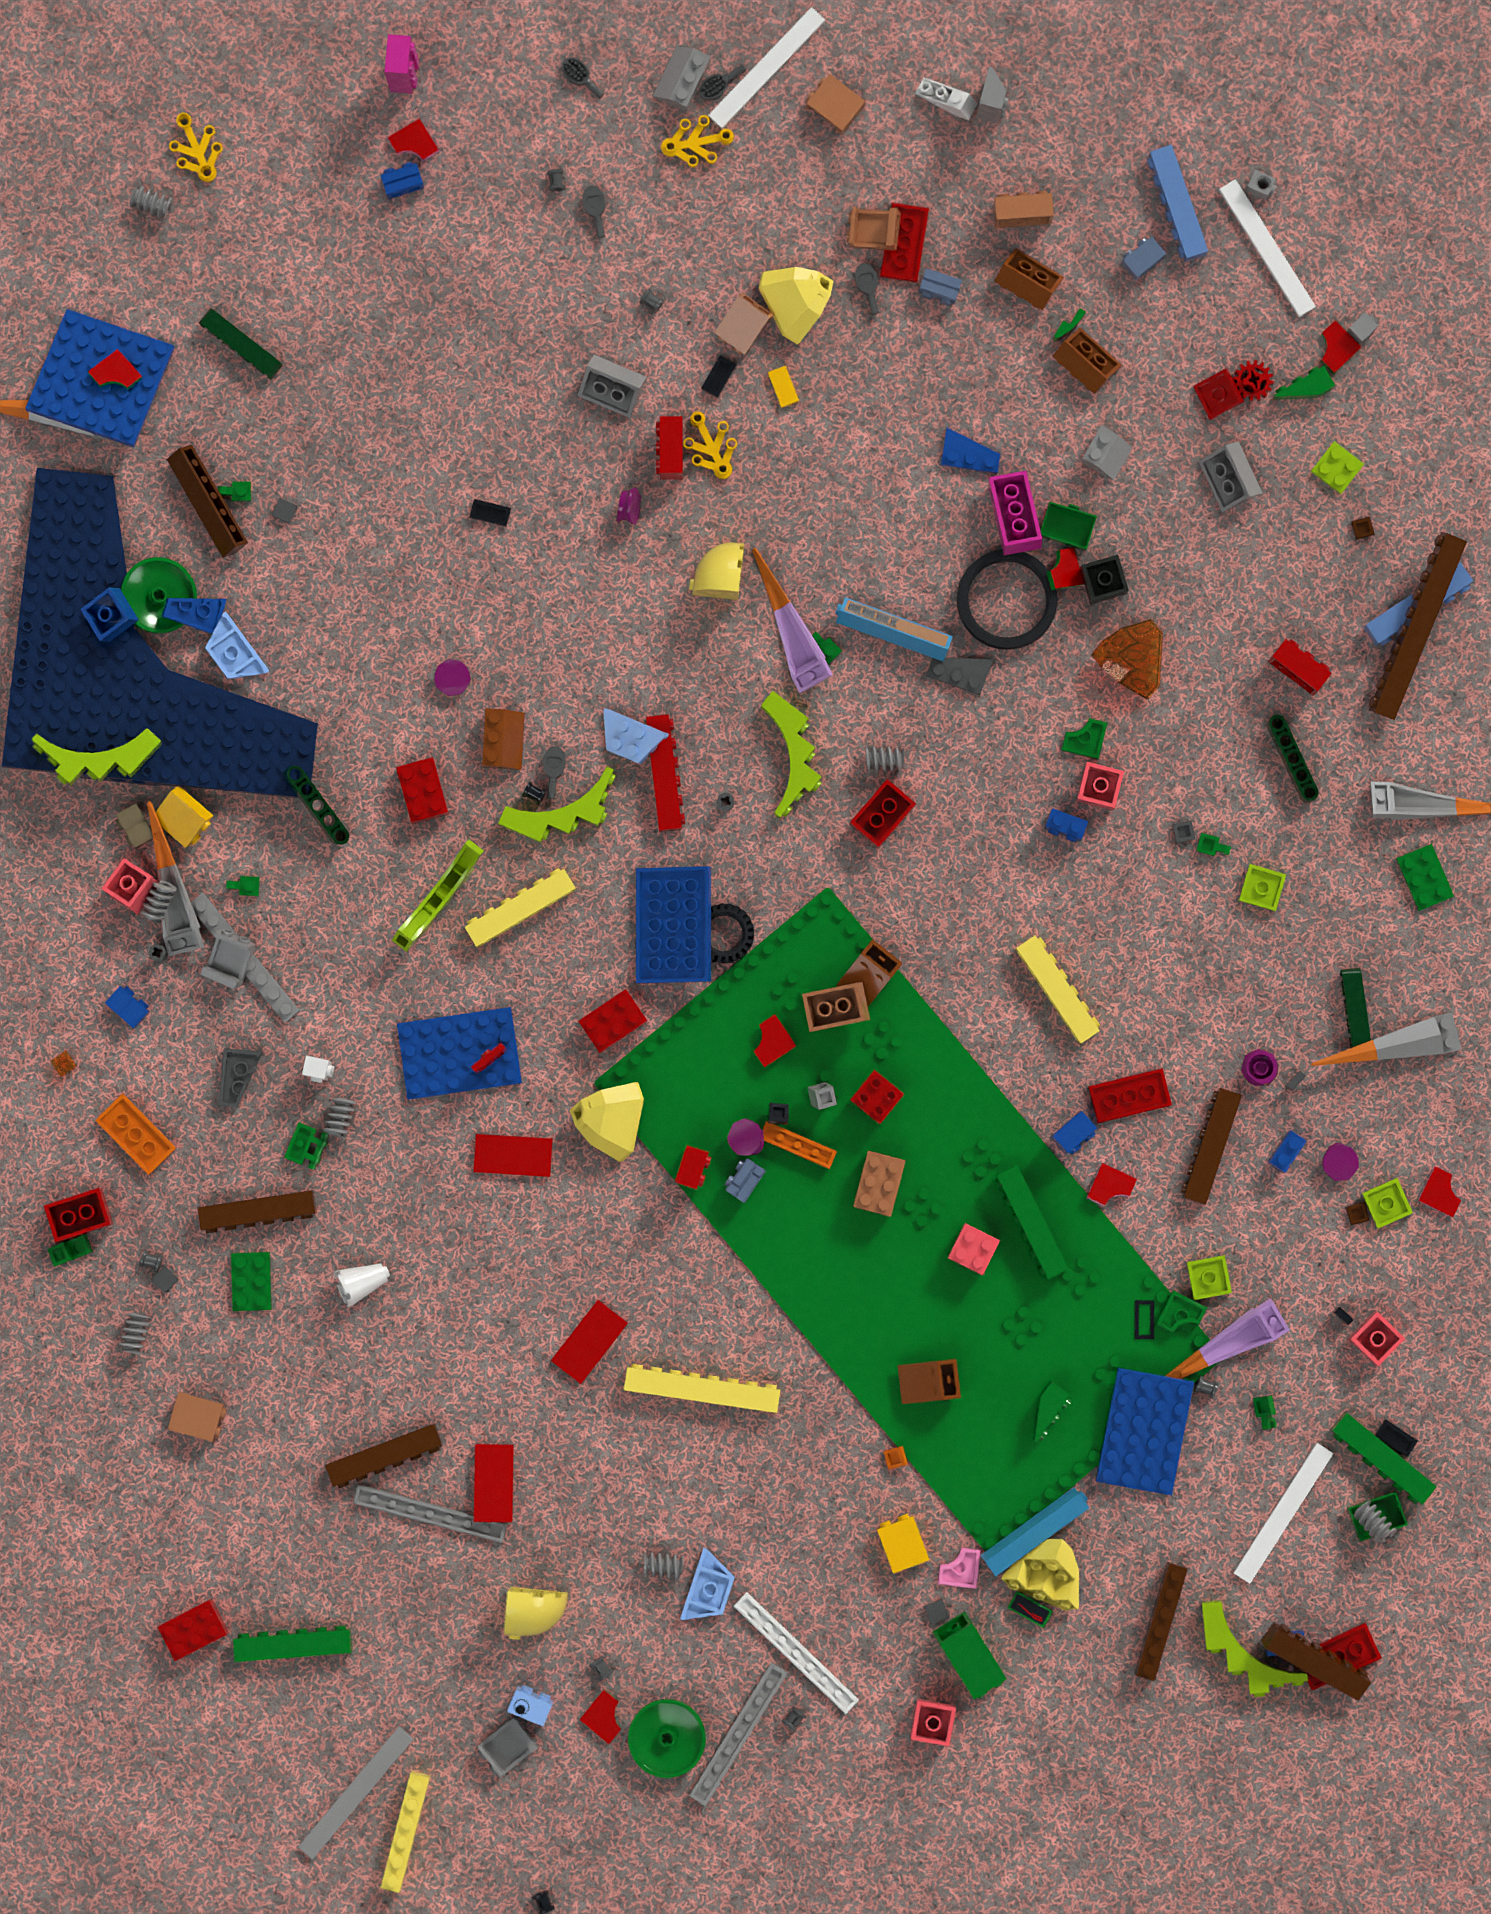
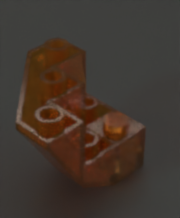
[1091,619,1163,700]

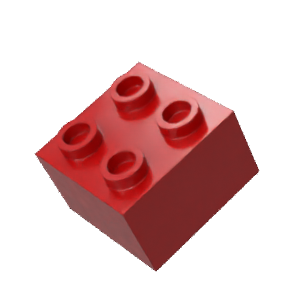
[849,1070,904,1125]
[675,1145,711,1190]

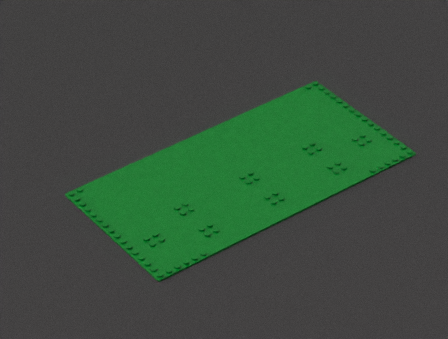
[594,888,1219,1552]

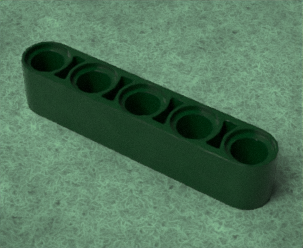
[198,308,283,380]
[1267,715,1319,803]
[284,766,349,845]
[1340,967,1371,1063]

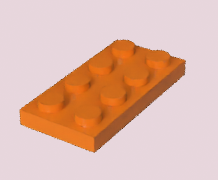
[95,1093,177,1175]

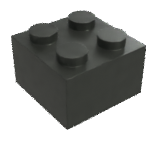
[1080,555,1129,605]

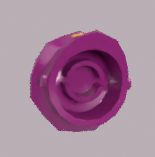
[616,487,641,525]
[434,659,471,696]
[1241,1049,1278,1086]
[727,1118,764,1156]
[1322,1143,1359,1181]

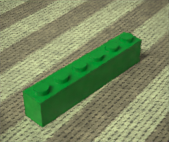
[994,1165,1069,1279]
[1330,1412,1437,1505]
[233,1625,353,1662]

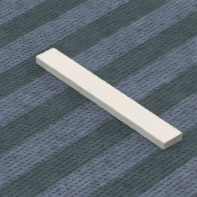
[708,7,825,129]
[1219,179,1316,317]
[1233,1443,1334,1583]
[734,1592,859,1714]

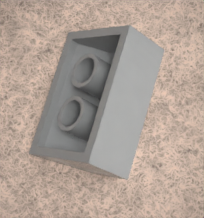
[652,46,711,113]
[976,67,1008,124]
[578,355,646,418]
[1199,441,1262,512]

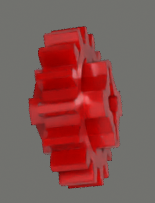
[1233,360,1274,402]

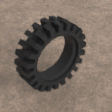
[711,903,754,964]

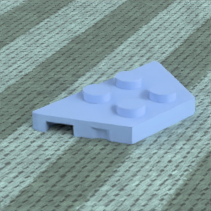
[205,611,269,679]
[604,708,669,764]
[680,1548,735,1620]

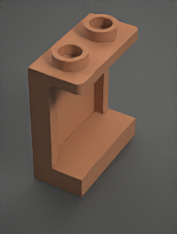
[806,74,866,135]
[846,207,901,250]
[714,293,774,355]
[168,1391,227,1442]

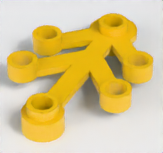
[169,112,223,182]
[661,115,734,168]
[683,411,737,479]

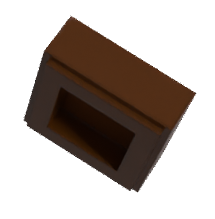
[1351,516,1375,540]
[1345,1202,1370,1226]

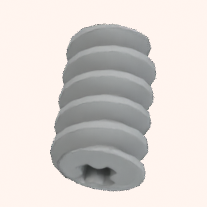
[129,186,172,220]
[865,747,904,772]
[140,880,177,924]
[323,1097,357,1139]
[118,1313,151,1355]
[1354,1500,1397,1543]
[643,1552,684,1579]

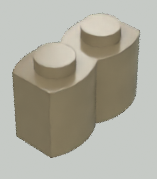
[115,804,153,849]

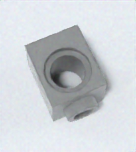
[1245,170,1277,200]
[1347,312,1379,345]
[807,1082,837,1110]

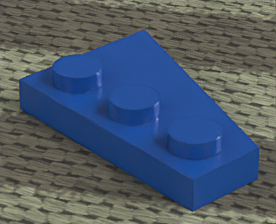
[941,428,1000,474]
[161,598,227,635]

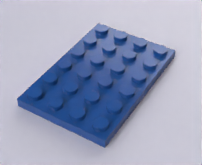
[636,866,711,984]
[397,1007,522,1100]
[1095,1367,1194,1496]

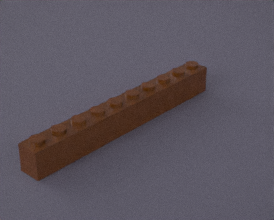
[1369,532,1467,720]

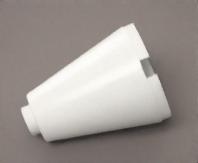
[334,1263,390,1307]

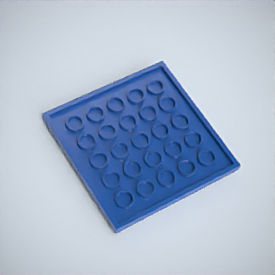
[26,309,175,447]

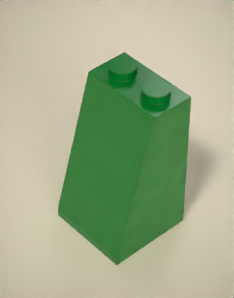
[932,1611,1007,1700]

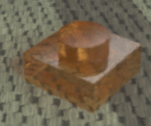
[50,1050,77,1077]

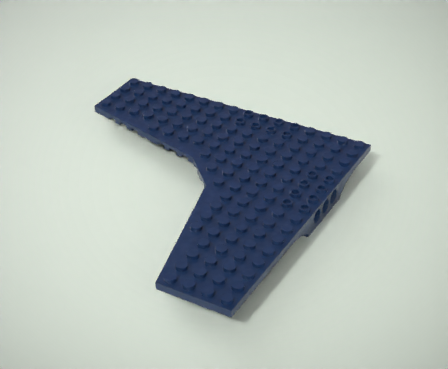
[2,468,318,798]

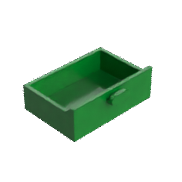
[1040,501,1097,551]
[1347,1491,1408,1541]

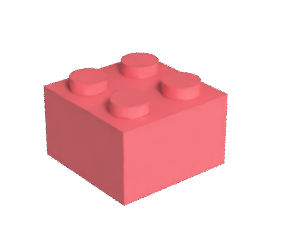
[1076,762,1124,810]
[101,858,159,915]
[947,1223,1000,1275]
[1348,1311,1405,1366]
[910,1699,956,1746]

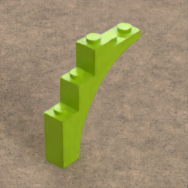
[761,691,822,818]
[32,728,162,786]
[498,767,616,843]
[392,839,484,952]
[1202,1600,1308,1697]

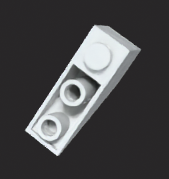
[915,78,977,120]

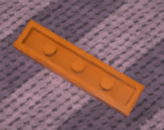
[763,1121,837,1169]

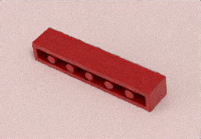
[646,714,685,832]

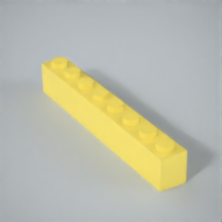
[624,1364,780,1413]

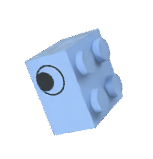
[507,1685,553,1726]

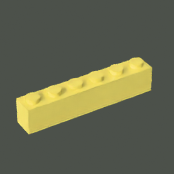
[465,868,576,948]
[1015,935,1100,1045]
[381,1771,431,1893]

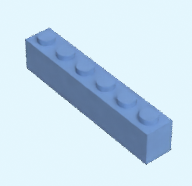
[1147,145,1208,262]
[1363,562,1473,646]

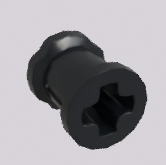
[522,782,547,805]
[532,1890,555,1914]

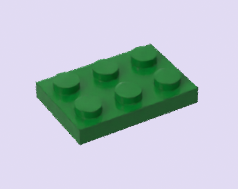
[1396,844,1454,911]
[231,1252,272,1311]

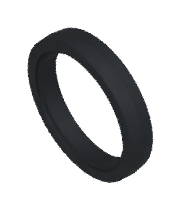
[957,549,1058,650]

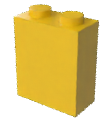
[156,786,214,848]
[877,1513,929,1574]

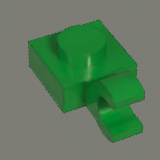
[218,482,251,502]
[812,631,842,664]
[1196,833,1231,857]
[226,876,260,897]
[1252,1395,1277,1430]

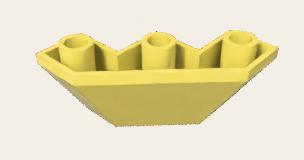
[759,267,833,345]
[570,1082,644,1162]
[1001,1539,1079,1611]

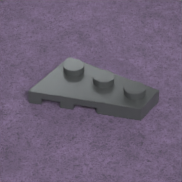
[926,658,993,695]
[218,1048,262,1107]

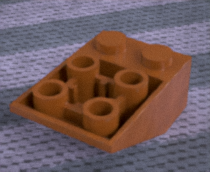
[836,939,903,1007]
[897,1359,961,1404]

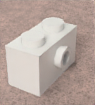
[302,1056,334,1083]

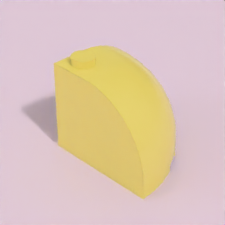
[689,542,744,600]
[504,1587,568,1640]

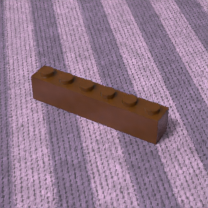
[166,445,248,558]
[1181,1088,1242,1205]
[197,1190,317,1234]
[325,1423,443,1488]
[1134,1562,1188,1681]
[1261,1622,1372,1701]

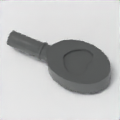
[562,57,604,99]
[699,64,746,101]
[583,186,605,238]
[855,263,879,315]
[543,746,566,799]

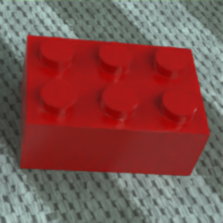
[656,416,683,480]
[1268,639,1332,696]
[396,757,449,825]
[849,779,916,849]
[578,989,648,1054]
[43,1188,114,1243]
[157,1598,229,1662]

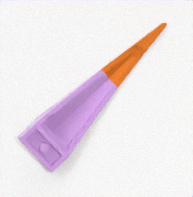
[752,548,833,693]
[1166,1299,1289,1379]

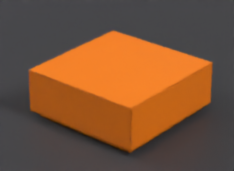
[883,1446,908,1470]

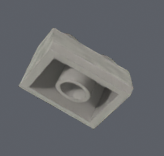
[1081,426,1132,481]

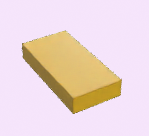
[768,365,799,408]

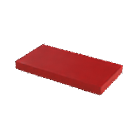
[880,202,929,283]
[1088,1068,1172,1124]
[473,1134,553,1177]
[551,1300,628,1384]
[474,1444,514,1523]
[1301,1623,1382,1691]

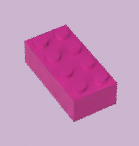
[384,34,419,94]
[988,471,1042,555]

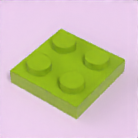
[1311,441,1364,495]
[1238,864,1286,912]
[1361,1178,1413,1229]
[1186,1255,1232,1300]

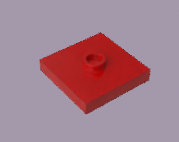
[1193,368,1244,420]
[471,1043,507,1074]

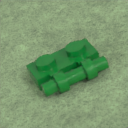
[284,1122,329,1170]

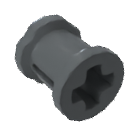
[547,169,566,192]
[639,289,665,313]
[717,793,734,812]
[149,944,168,962]
[139,1250,163,1273]
[1194,1375,1219,1399]
[589,1655,614,1681]
[781,1706,807,1732]

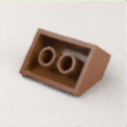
[994,248,1064,311]
[1052,328,1122,394]
[482,708,525,770]

